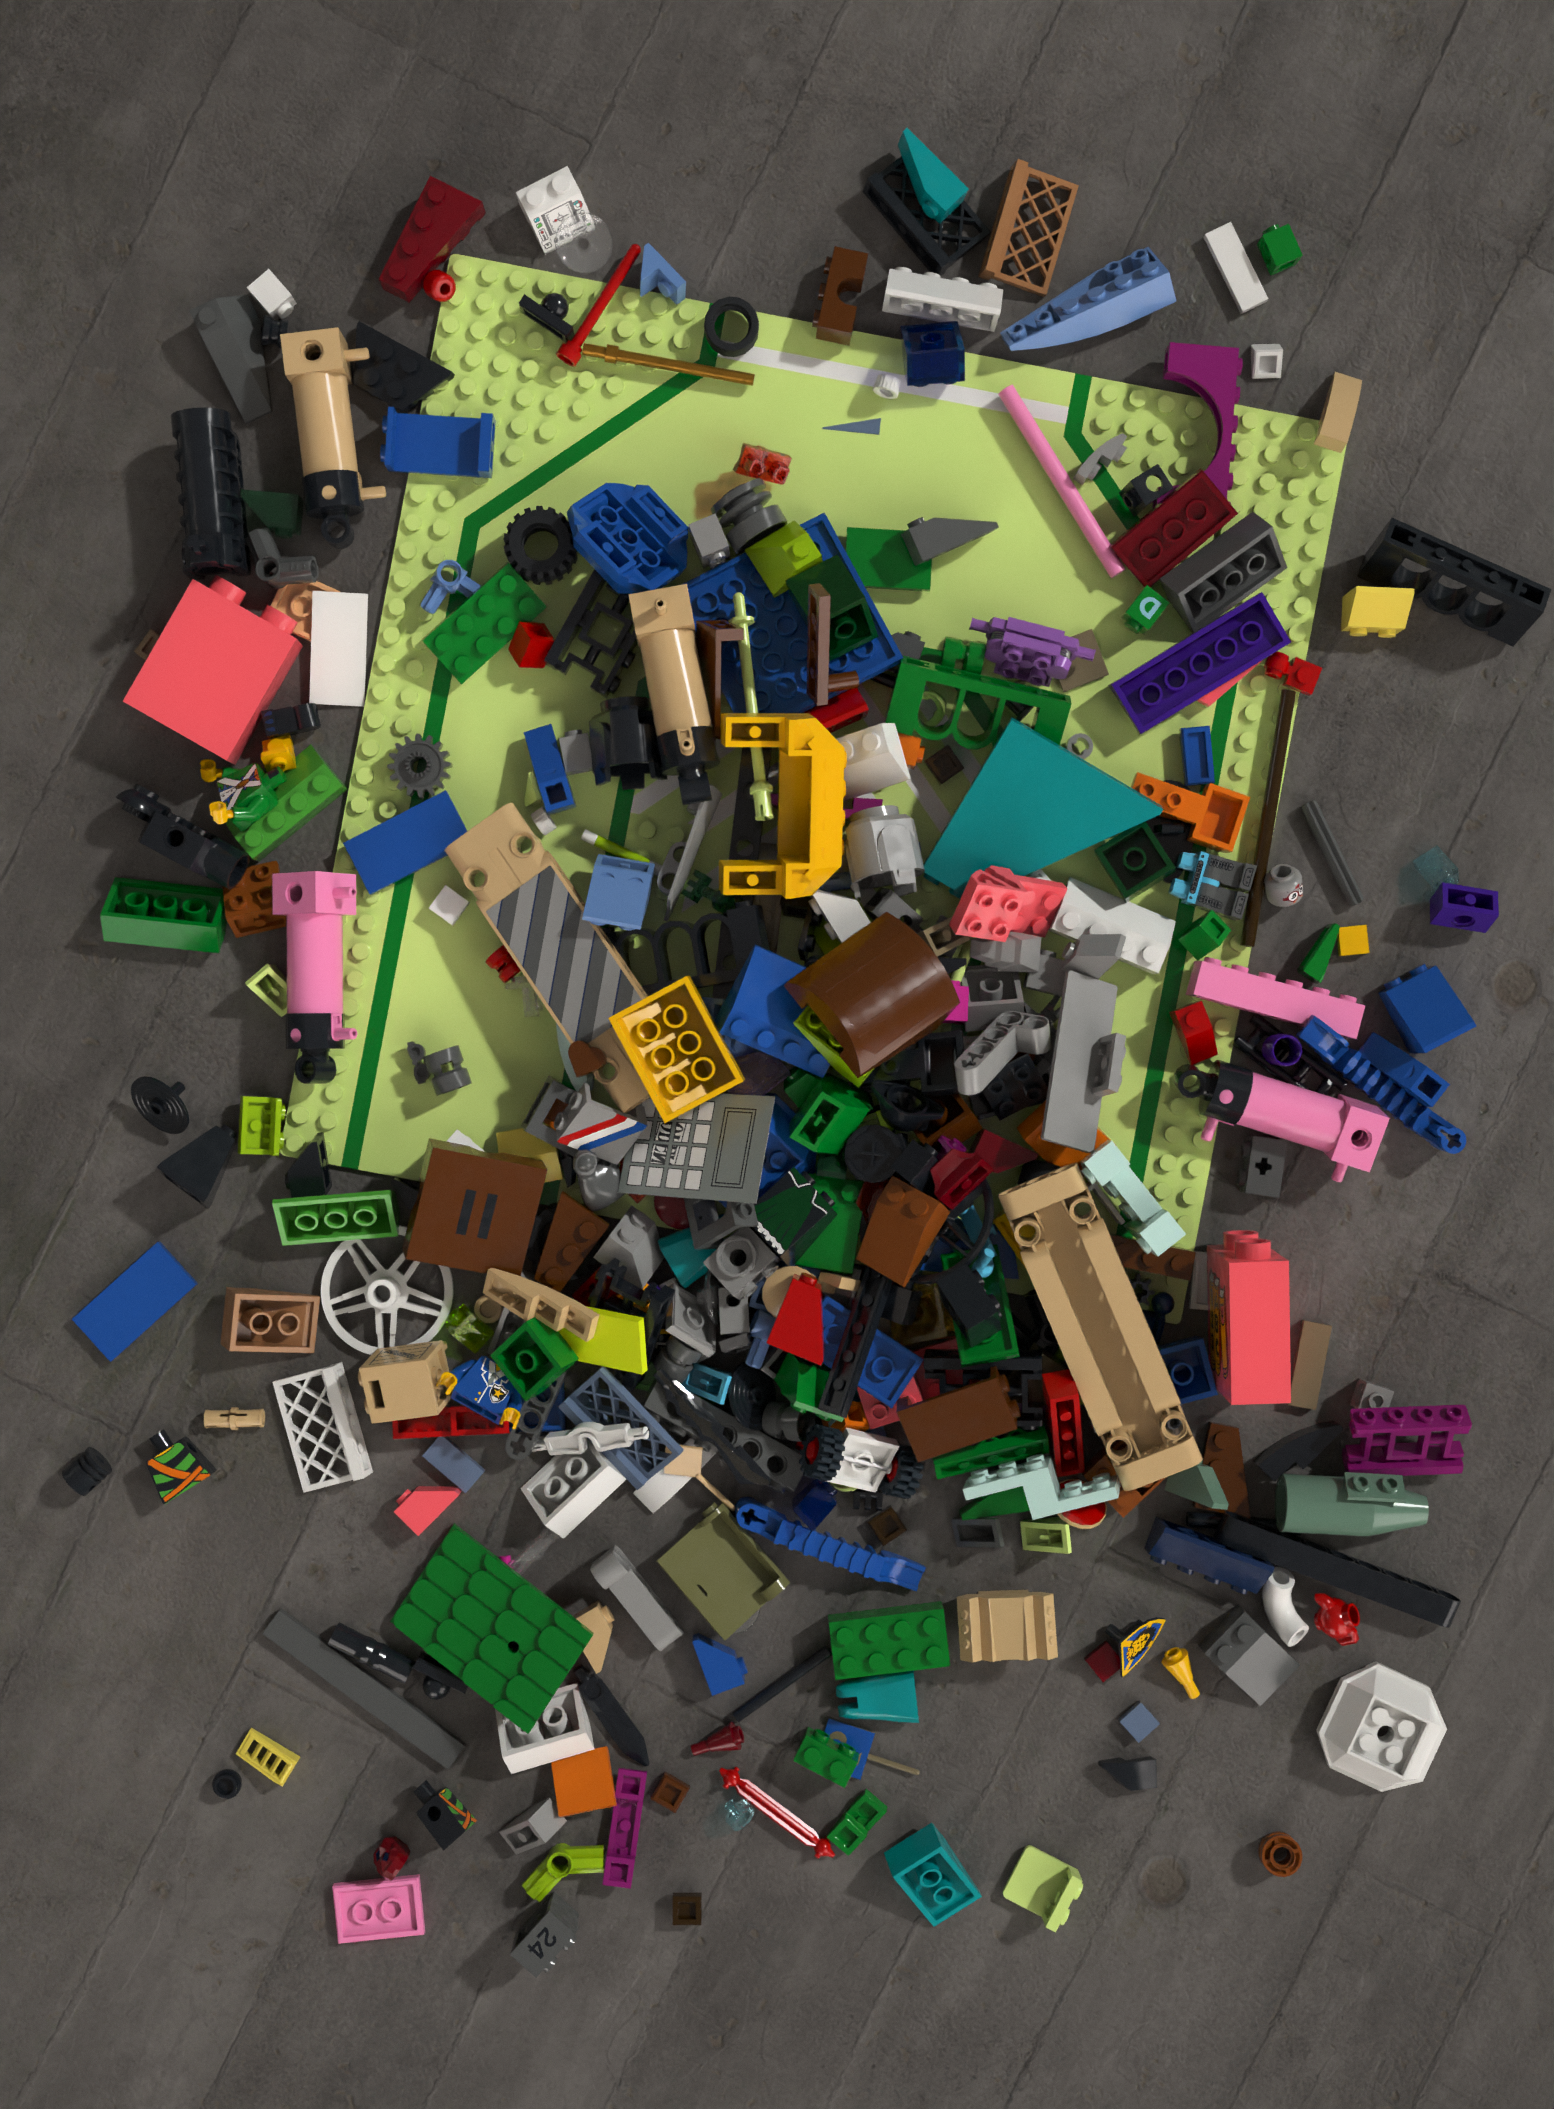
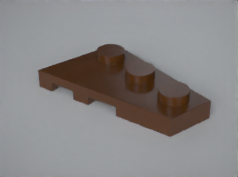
[534,1191,609,1292]
[1192,1421,1250,1518]

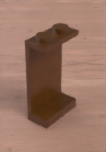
[696,620,744,740]
[896,1366,1021,1462]

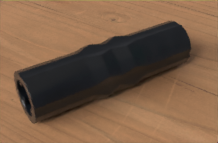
[328,1622,416,1684]

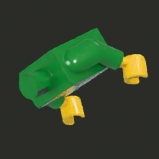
[200,759,287,832]

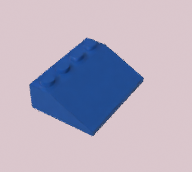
[714,944,830,1078]

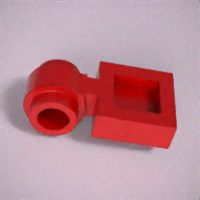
[1264,651,1322,696]

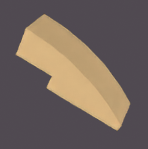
[1314,372,1362,453]

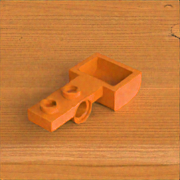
[1131,772,1250,853]

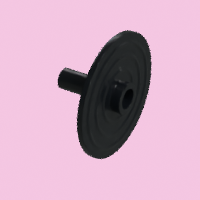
[131,1076,189,1134]
[724,1362,776,1431]

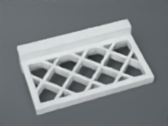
[272,1362,373,1493]

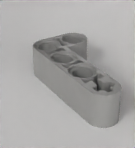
[954,1011,1052,1095]
[590,1545,684,1651]

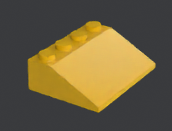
[608,976,745,1123]

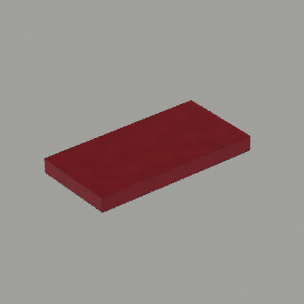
[1109,468,1238,588]

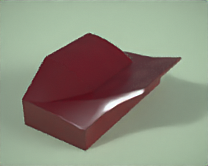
[930,1148,995,1210]

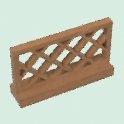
[978,159,1079,297]

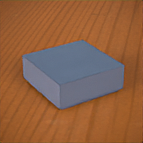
[1118,1700,1160,1743]

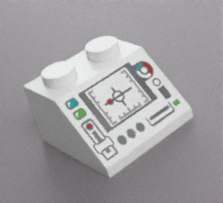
[516,166,596,255]

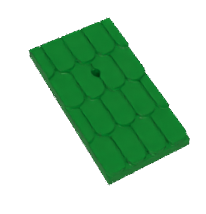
[390,1523,594,1734]

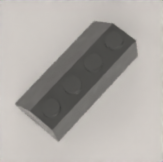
[1160,512,1287,633]

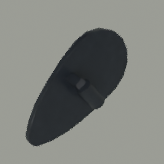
[1146,780,1193,883]

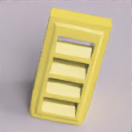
[236,1728,300,1787]

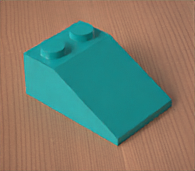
[884,1822,982,1927]

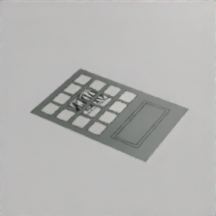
[618,1094,775,1204]

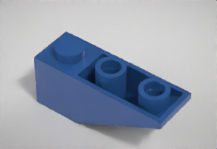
[524,724,577,815]
[1358,1032,1450,1107]

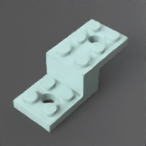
[963,1454,1120,1520]

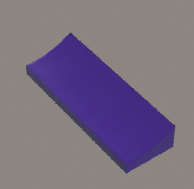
[1108,592,1291,734]

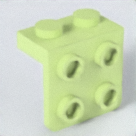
[1003,1845,1083,1932]

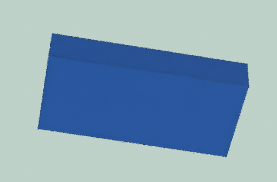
[1179,726,1215,786]

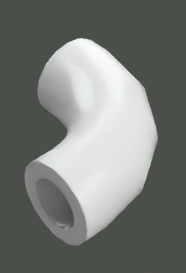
[1262,1567,1309,1647]

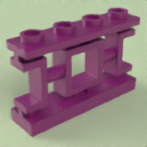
[1341,1405,1472,1476]

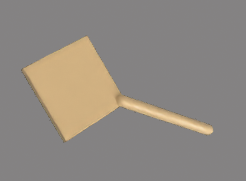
[664,1445,735,1511]

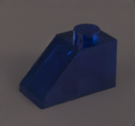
[792,1479,838,1531]

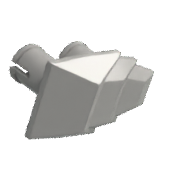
[970,932,1042,972]

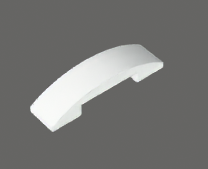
[633,1423,729,1513]

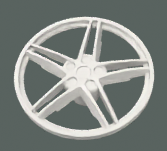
[321,1225,454,1355]

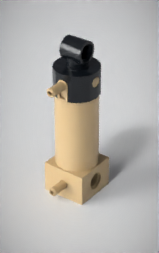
[280,327,386,549]
[628,584,720,805]

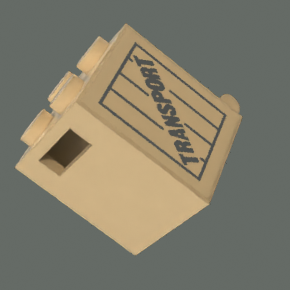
[358,1340,453,1424]

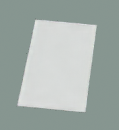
[309,591,368,707]

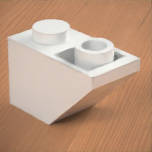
[808,890,871,943]

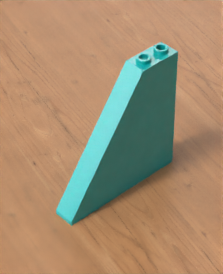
[923,717,1164,899]

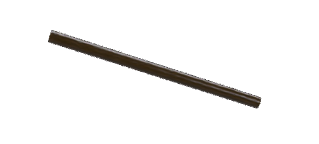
[1240,689,1296,947]

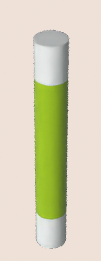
[581,829,662,876]

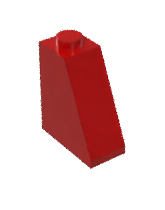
[767,1272,825,1366]

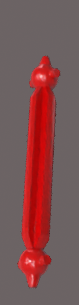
[719,1767,835,1859]

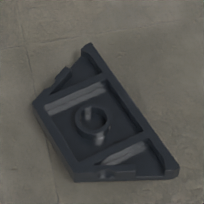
[354,321,455,413]

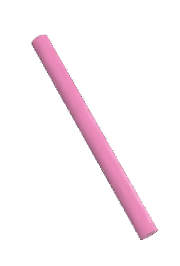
[998,385,1126,578]

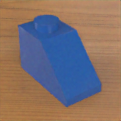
[692,1633,748,1696]

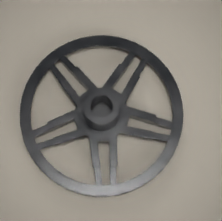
[895,1173,994,1284]

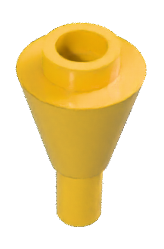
[1161,1647,1200,1699]

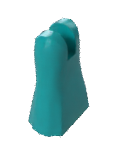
[658,1213,731,1288]
[836,1671,919,1723]

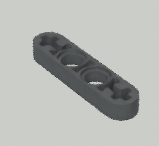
[505,1369,569,1460]

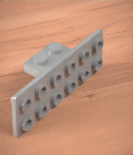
[1041,970,1126,1153]

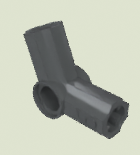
[245,528,319,589]

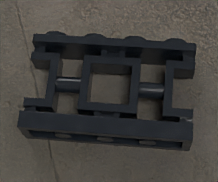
[544,569,638,698]
[587,1258,675,1392]
[924,1349,1044,1430]

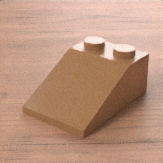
[220,1287,320,1353]

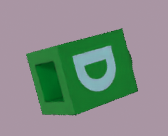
[1121,585,1170,635]

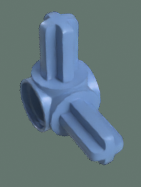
[420,560,481,614]
[745,1309,776,1369]

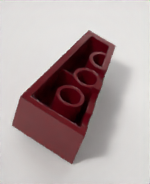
[379,176,486,303]

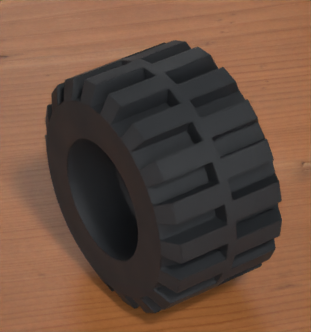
[503,506,578,585]

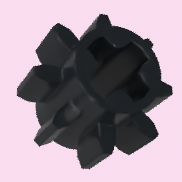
[1129,1272,1155,1306]

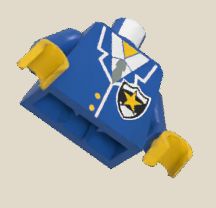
[436,1356,522,1429]

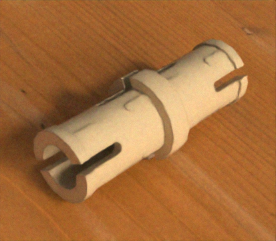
[204,1407,265,1430]

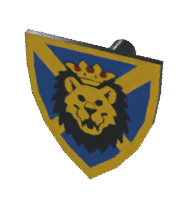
[1105,1617,1166,1678]

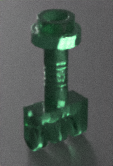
[681,869,735,913]

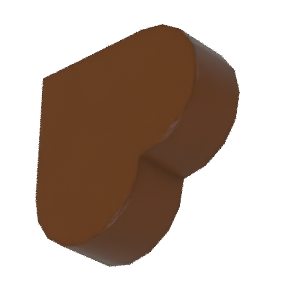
[568,1041,607,1078]

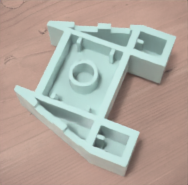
[1080,1140,1186,1256]

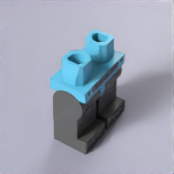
[1169,851,1257,920]

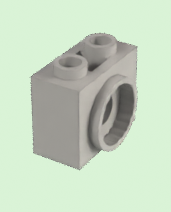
[703,1227,782,1300]

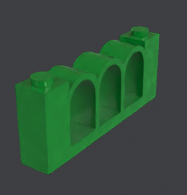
[884,656,1072,750]

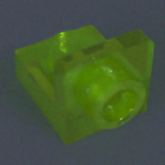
[445,1303,495,1354]

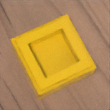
[1337,925,1369,956]

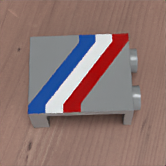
[554,1083,647,1165]

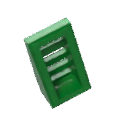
[1297,923,1340,984]

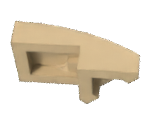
[817,1272,861,1294]

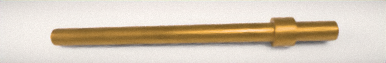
[582,343,755,386]

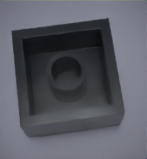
[936,1263,1003,1348]

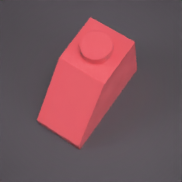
[394,1486,462,1536]

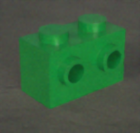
[793,1727,859,1788]

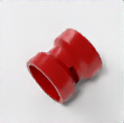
[485,945,521,984]

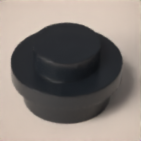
[212,1769,242,1799]

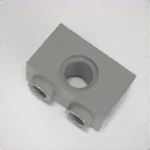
[688,513,730,569]

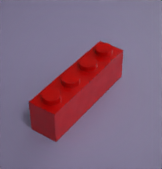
[1042,1369,1085,1477]

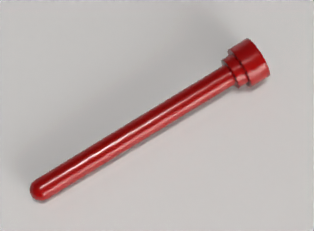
[556,244,641,367]

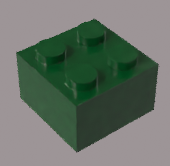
[1094,821,1176,903]

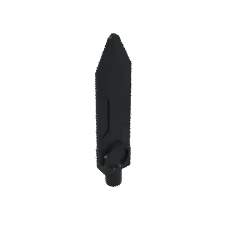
[573,1664,650,1766]

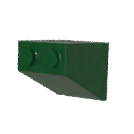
[785,554,879,662]

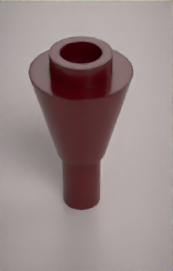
[691,1722,744,1756]

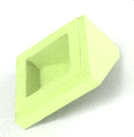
[524,771,543,807]

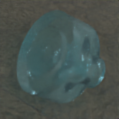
[724,1800,755,1831]

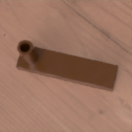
[806,583,859,706]

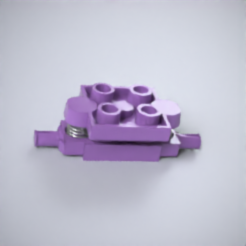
[969,617,1096,687]

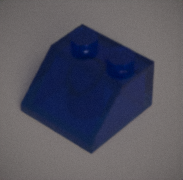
[900,321,965,387]

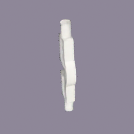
[533,1422,649,1456]

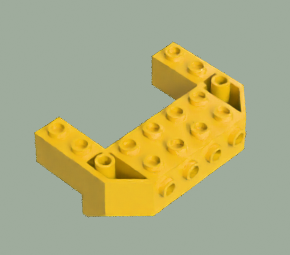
[719,713,847,899]

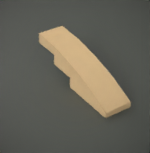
[483,1267,600,1342]

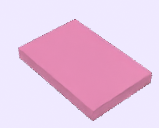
[332,1874,425,1944]

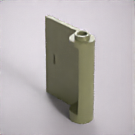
[656,1502,790,1641]

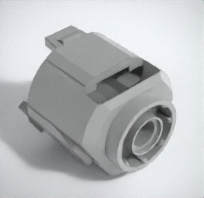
[844,805,925,901]

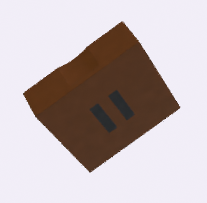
[402,1138,547,1276]

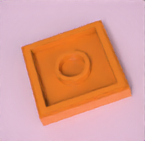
[551,1746,617,1817]

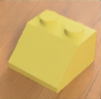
[1341,586,1414,638]

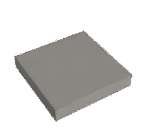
[665,1283,716,1357]

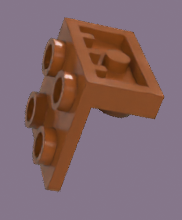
[223,861,286,938]

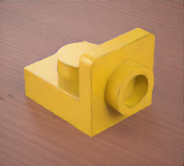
[260,734,297,772]

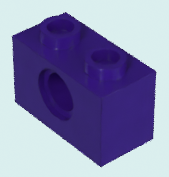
[1430,882,1499,933]

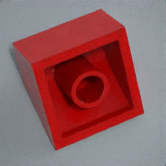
[803,688,869,733]

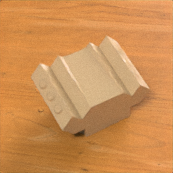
[957,1590,1058,1663]

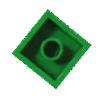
[490,1317,579,1401]

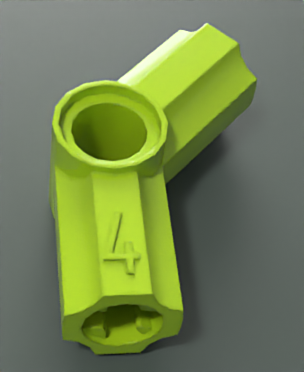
[522,1843,605,1902]

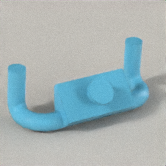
[959,1205,997,1278]

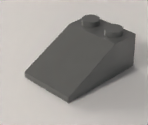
[1198,1605,1300,1706]

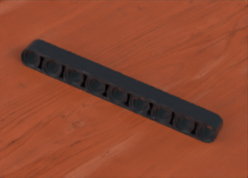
[1214,1511,1461,1628]

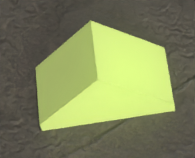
[245,964,287,1017]
[1020,1517,1072,1554]

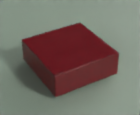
[1084,1640,1120,1682]

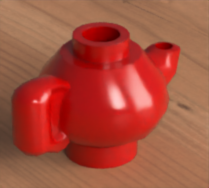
[1314,1593,1360,1646]

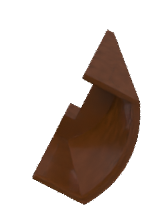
[784,912,960,1078]

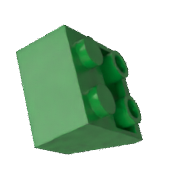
[789,1078,871,1154]
[774,1352,844,1422]

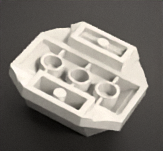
[1316,1661,1447,1792]

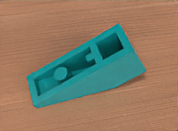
[898,128,969,224]

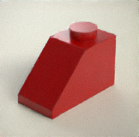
[1169,1001,1218,1065]

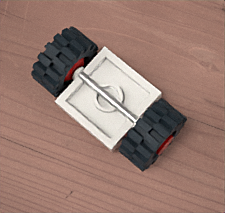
[799,1424,924,1499]

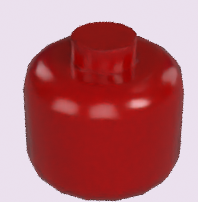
[423,270,456,302]

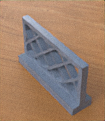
[558,1366,684,1490]

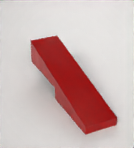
[392,1406,509,1440]

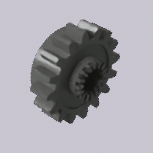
[387,734,452,798]

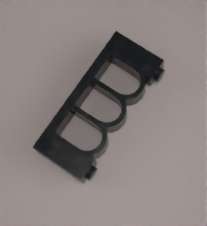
[1357,518,1551,646]
[602,900,770,996]

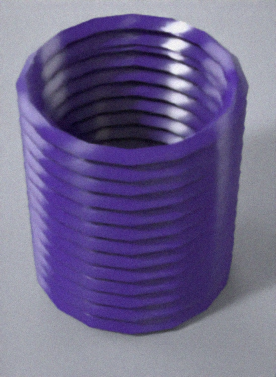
[1262,1034,1302,1066]

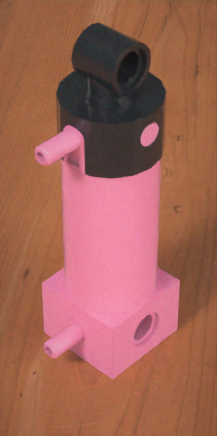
[272,871,357,1084]
[1173,1060,1390,1182]

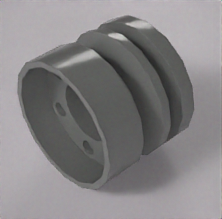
[711,478,787,554]

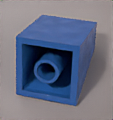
[1378,963,1476,1053]

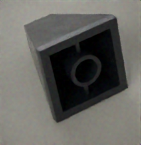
[157,1124,237,1209]

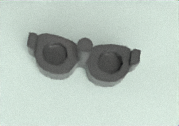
[407,1041,431,1084]

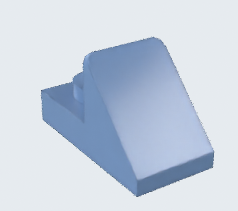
[640,243,686,305]

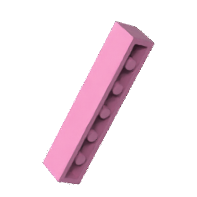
[1186,957,1365,1039]

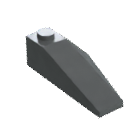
[189,295,272,424]

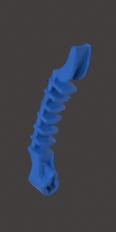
[1296,1015,1466,1154]
[734,1497,926,1592]

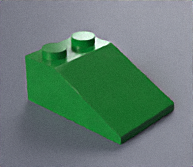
[795,1173,867,1275]

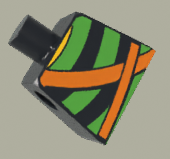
[146,1429,217,1504]
[414,1780,477,1851]

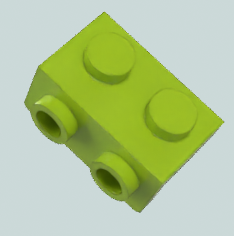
[238,1096,286,1156]

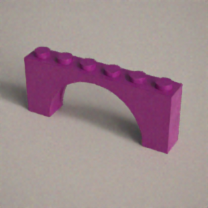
[1152,342,1243,509]

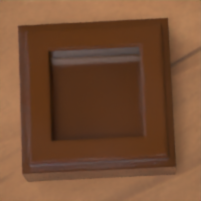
[651,1772,690,1813]

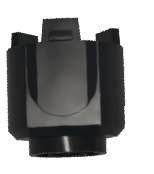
[589,696,667,790]

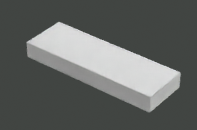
[1203,222,1268,314]

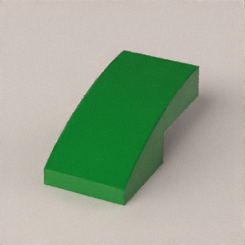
[827,1789,888,1856]

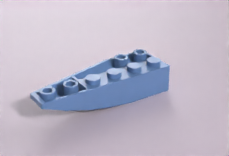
[1000,247,1176,351]

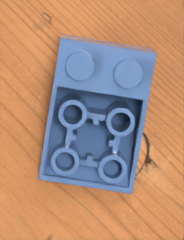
[582,854,655,931]

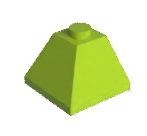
[745,520,823,598]

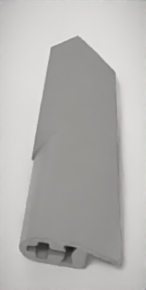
[657,784,722,922]

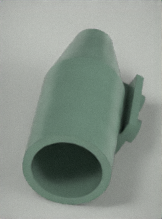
[1275,1472,1429,1537]

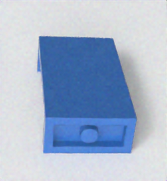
[380,407,496,478]

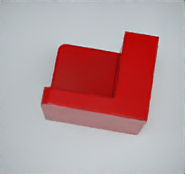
[509,622,555,668]

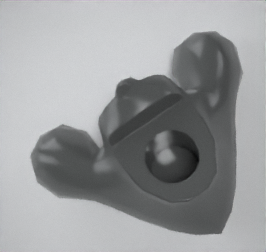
[573,1149,626,1211]

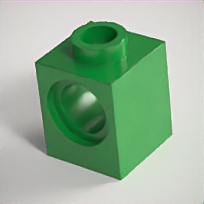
[1257,224,1303,276]
[1178,910,1231,961]

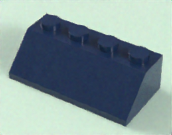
[1144,1516,1275,1595]

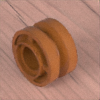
[1258,1831,1302,1877]

